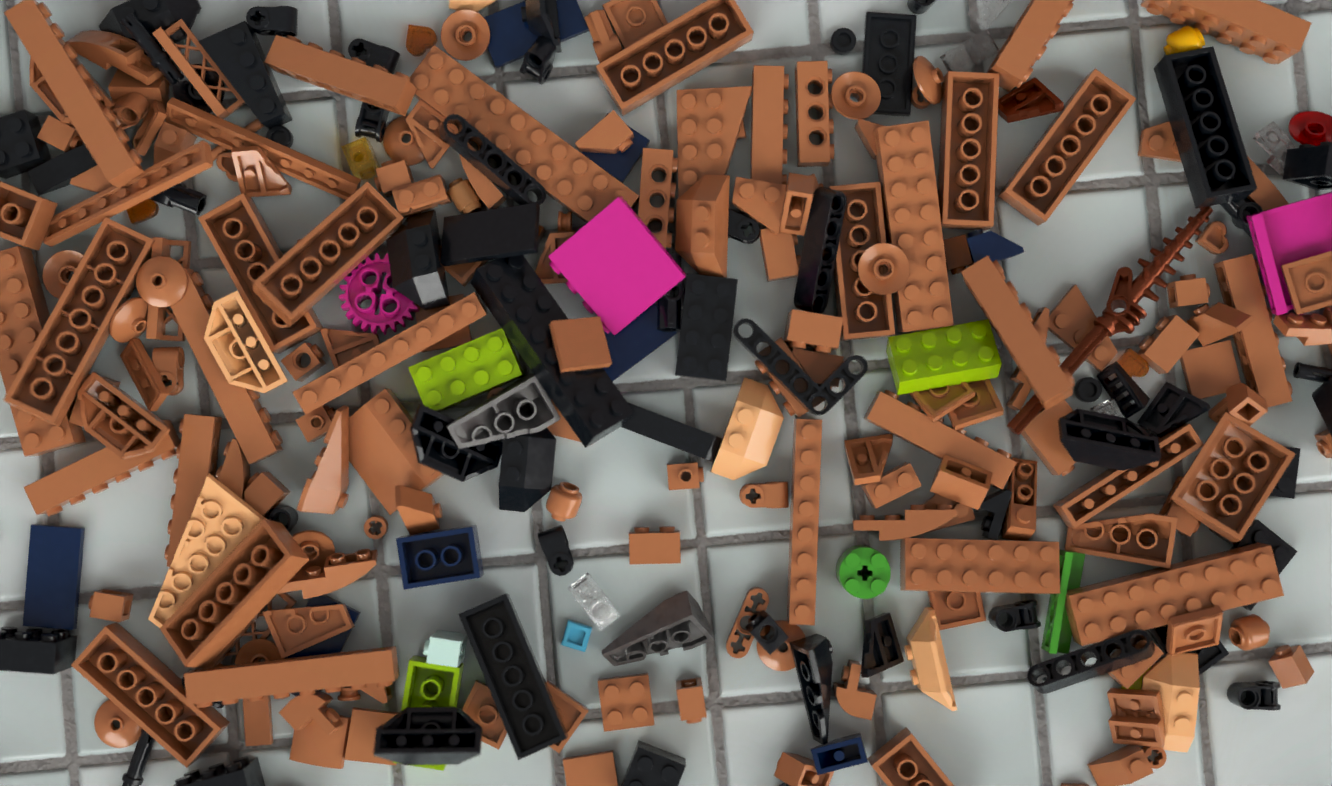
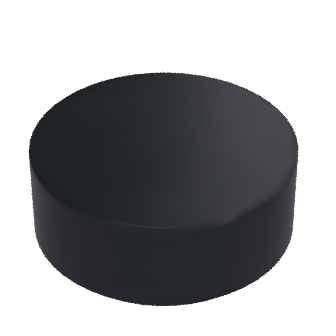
[830,28,856,55]
[266,125,293,148]
[1074,377,1102,403]

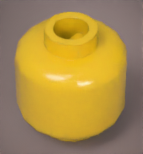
[1163,25,1205,55]

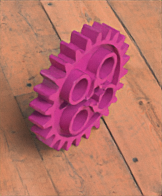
[339,253,419,335]

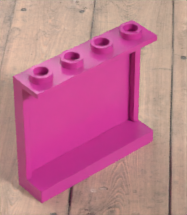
[1246,192,1332,316]
[548,196,686,336]

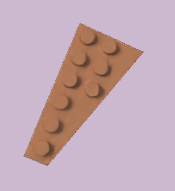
[677,86,753,198]

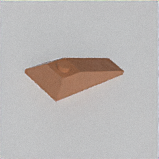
[296,405,349,514]
[1065,513,1178,569]

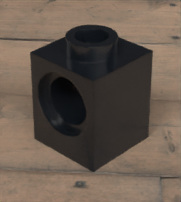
[745,610,789,654]

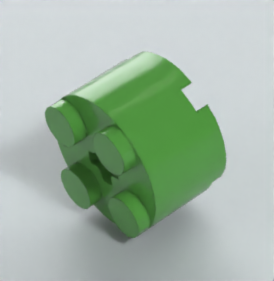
[836,545,891,599]

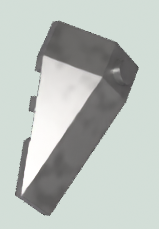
[446,373,561,449]
[601,590,714,666]

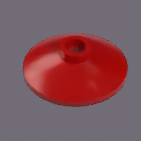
[1288,111,1332,146]

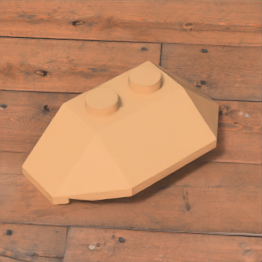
[204,290,288,393]
[710,377,784,480]
[904,607,957,711]
[1141,652,1200,752]

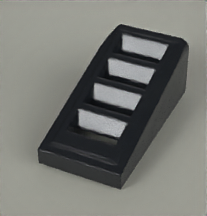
[1096,361,1150,419]

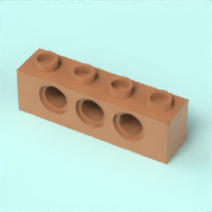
[795,61,834,167]
[638,148,678,249]

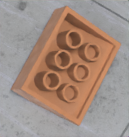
[349,389,444,515]
[1170,412,1295,543]

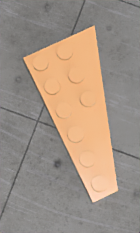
[148,473,266,628]

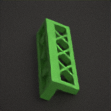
[1041,549,1085,654]

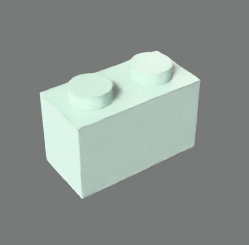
[423,630,468,667]

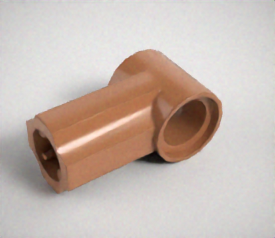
[584,9,622,63]

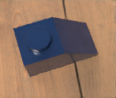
[967,229,1024,266]
[811,733,868,775]

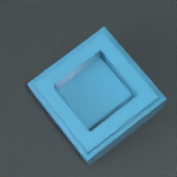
[561,620,592,652]

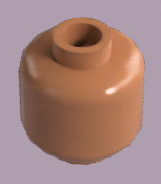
[546,482,582,522]
[1228,614,1270,651]

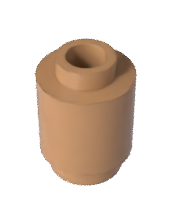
[447,178,483,214]

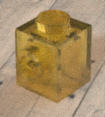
[341,137,380,180]

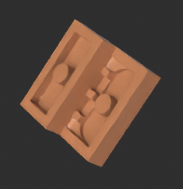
[1107,688,1165,748]
[289,715,351,769]

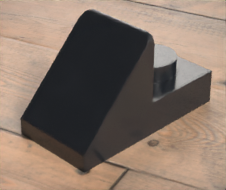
[980,489,1012,540]

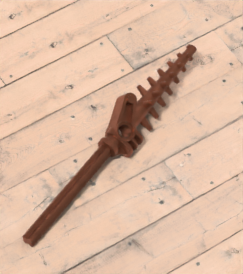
[1007,206,1213,435]

